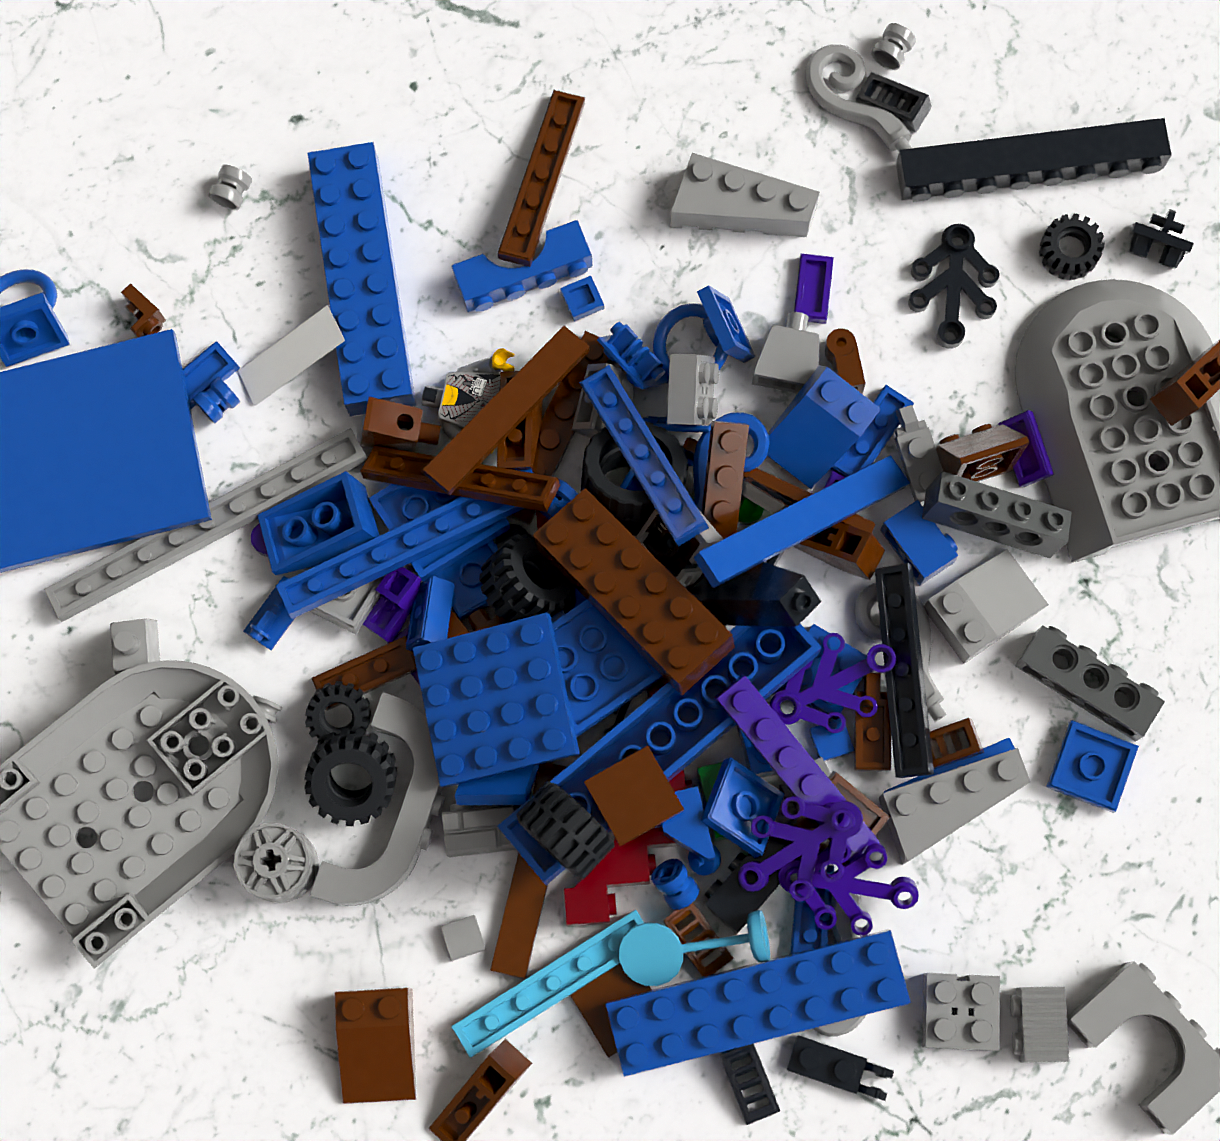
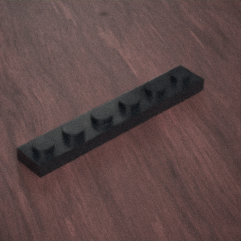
[875,563,934,778]

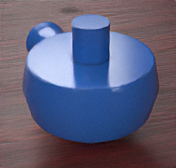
[688,844,721,876]

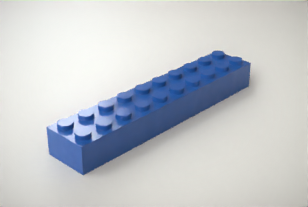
[497,623,822,885]

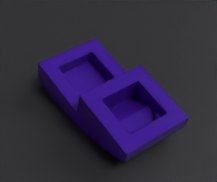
[363,567,422,643]

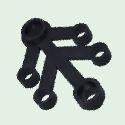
[908,224,1000,349]

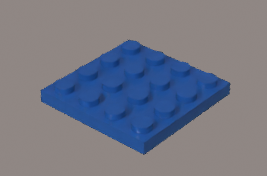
[413,613,580,788]

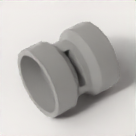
[871,23,916,70]
[209,164,252,210]

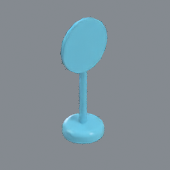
[619,910,770,986]

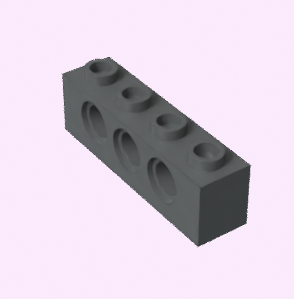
[922,471,1072,558]
[1015,625,1165,741]

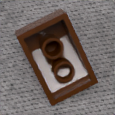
[936,424,1029,482]
[335,988,416,1104]

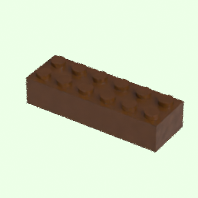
[533,488,735,696]

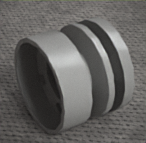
[234,823,319,903]

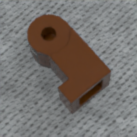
[825,328,866,394]

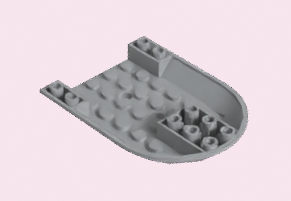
[1015,279,1220,563]
[0,660,278,969]

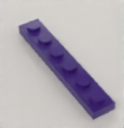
[715,674,880,862]

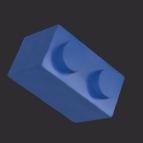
[880,500,959,586]

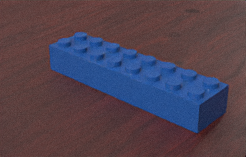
[308,142,417,417]
[606,929,911,1077]

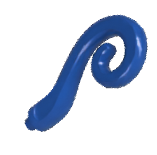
[693,413,770,512]

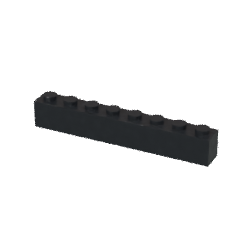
[896,118,1172,202]

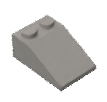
[924,549,1049,664]

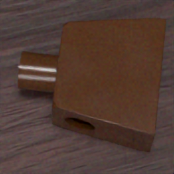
[361,397,441,452]

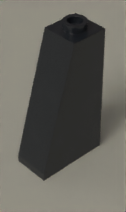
[689,562,822,627]

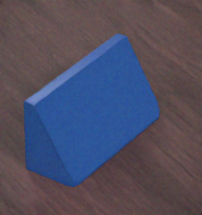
[406,576,455,651]

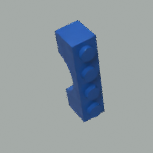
[451,219,593,312]

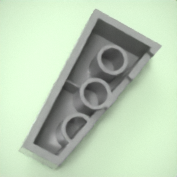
[670,153,820,237]
[878,748,1031,865]

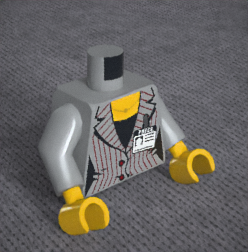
[422,348,515,454]

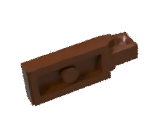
[854,673,891,771]

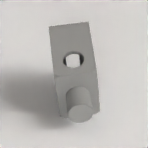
[752,312,819,393]
[110,619,160,675]

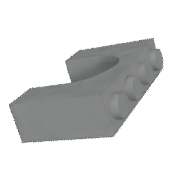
[1067,961,1220,1135]

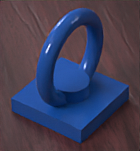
[0,269,70,367]
[653,285,756,377]

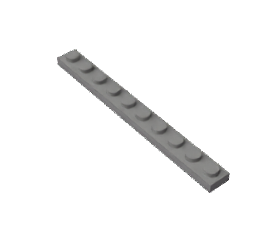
[44,428,367,622]

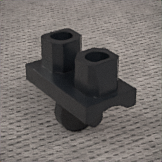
[1128,209,1194,269]

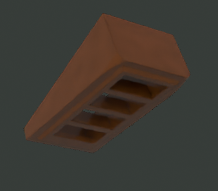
[930,718,984,769]
[662,902,734,977]

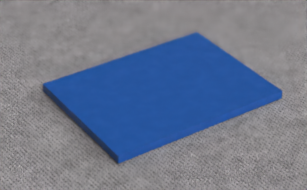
[0,329,212,573]

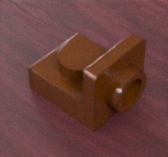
[121,283,166,338]

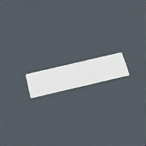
[238,305,345,406]

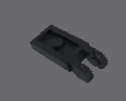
[786,1035,894,1101]

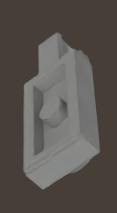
[894,405,943,502]

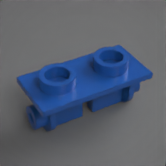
[243,576,295,651]

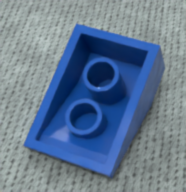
[767,365,881,489]
[258,471,380,575]

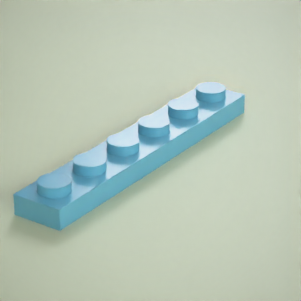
[451,910,644,1058]

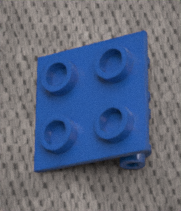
[597,322,669,390]

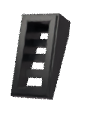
[855,72,931,133]
[719,1044,780,1125]

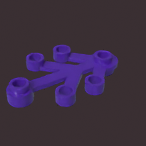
[770,633,896,733]
[738,796,863,901]
[778,841,919,936]

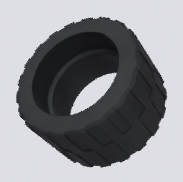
[580,421,688,536]

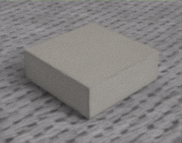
[440,915,486,961]

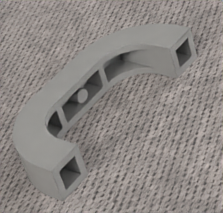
[310,692,445,906]

